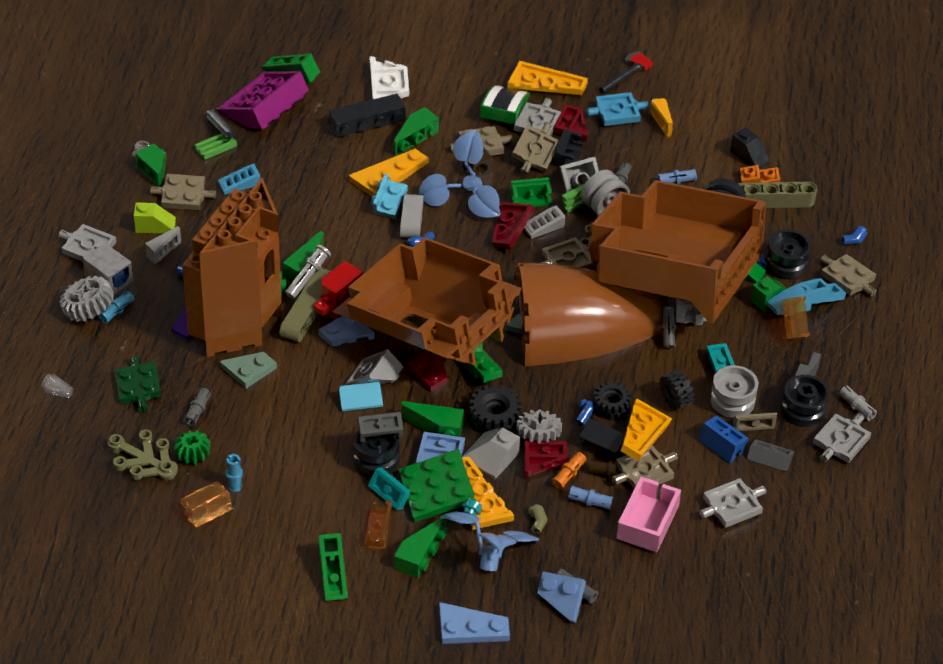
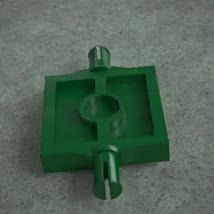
[115,355,162,412]

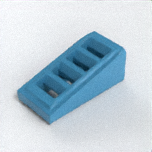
[218,164,260,195]

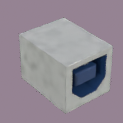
[83,243,133,294]

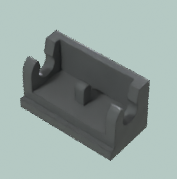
[358,412,404,442]

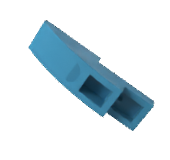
[766,278,846,315]

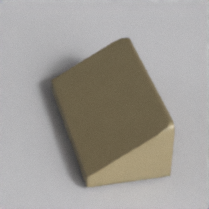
[732,412,777,431]

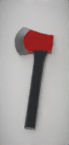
[599,52,653,94]

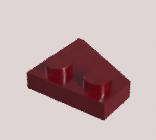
[553,104,588,141]
[406,351,447,392]
[525,441,567,477]

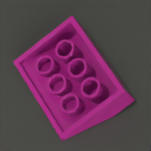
[217,71,309,130]

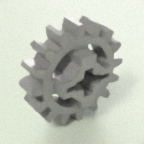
[516,409,562,443]

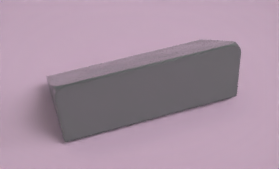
[747,439,794,471]

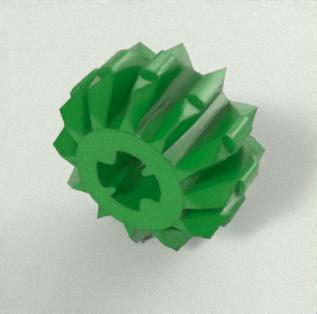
[174,429,210,465]

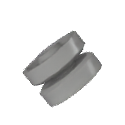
[581,170,630,216]
[710,365,759,418]

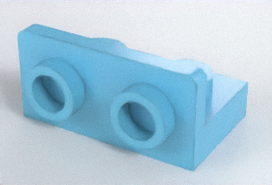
[371,174,408,219]

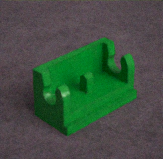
[510,177,552,207]

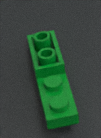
[463,343,502,383]

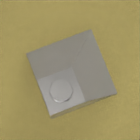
[560,157,599,193]
[344,349,403,386]
[462,428,520,479]

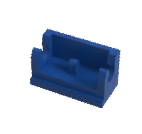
[699,416,748,463]

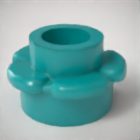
[461,499,482,516]

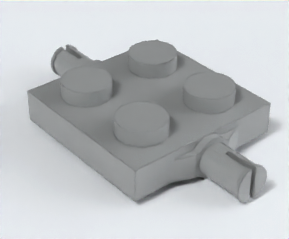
[514,98,561,135]
[59,224,119,262]
[813,413,871,463]
[699,478,766,528]

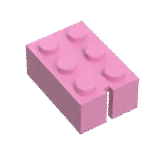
[616,477,681,552]

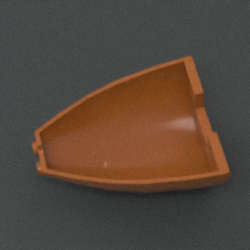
[514,262,666,366]

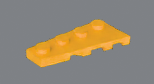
[507,61,588,95]
[349,149,428,197]
[621,398,672,461]
[462,456,514,530]

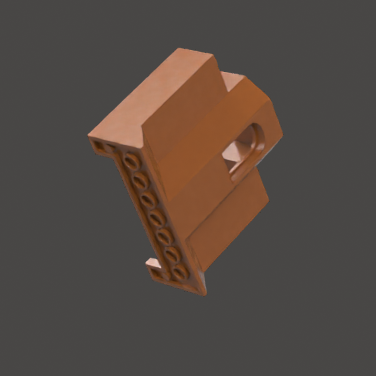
[589,180,766,324]

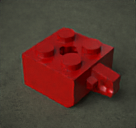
[314,261,363,320]

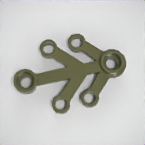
[108,430,178,480]

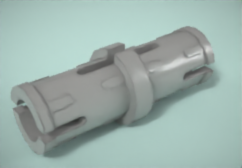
[839,386,877,421]

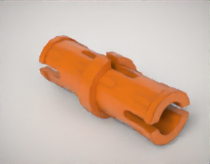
[551,452,586,489]

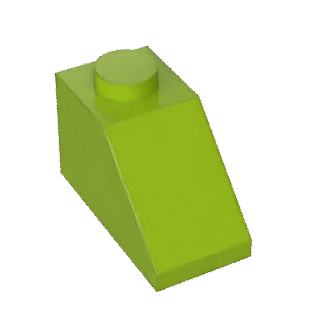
[134,203,176,233]

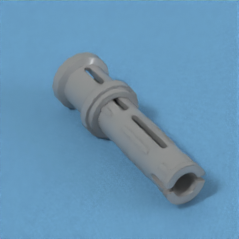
[285,244,331,299]

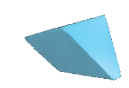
[339,382,383,412]

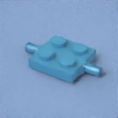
[587,92,649,126]

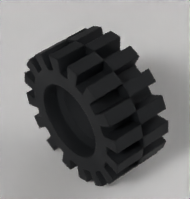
[659,370,694,410]
[593,382,631,420]

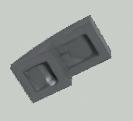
[795,352,821,376]

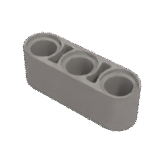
[400,194,424,238]

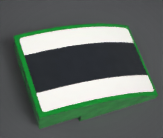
[480,86,530,124]

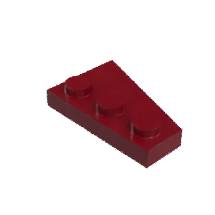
[492,202,535,249]

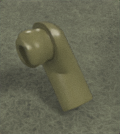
[528,504,548,535]

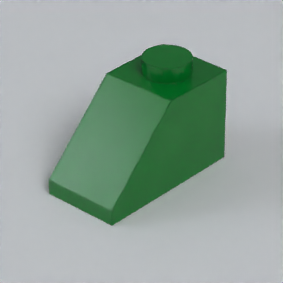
[135,144,166,187]
[750,276,788,312]

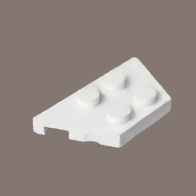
[370,57,409,99]

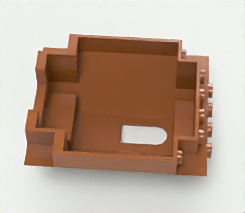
[182,177,282,357]
[333,237,521,366]

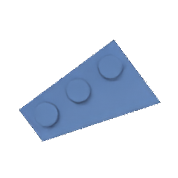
[439,602,510,644]

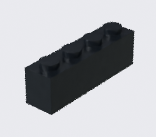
[329,93,406,138]

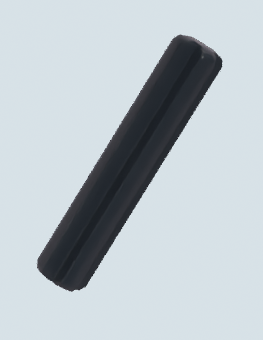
[206,109,236,140]

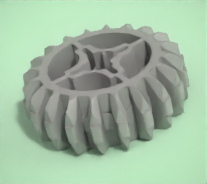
[59,276,114,322]

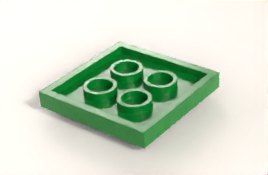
[399,449,476,523]

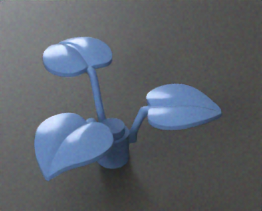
[419,130,501,218]
[440,512,539,571]

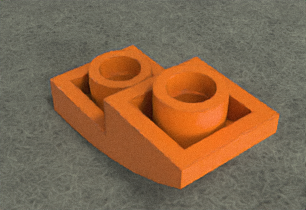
[740,165,780,183]

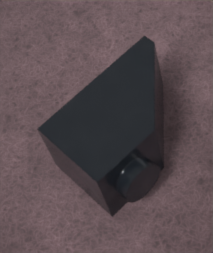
[730,127,770,169]

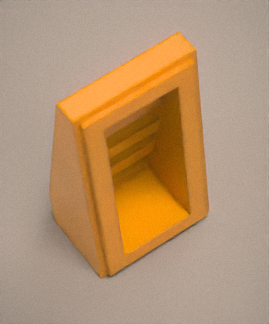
[650,98,673,137]

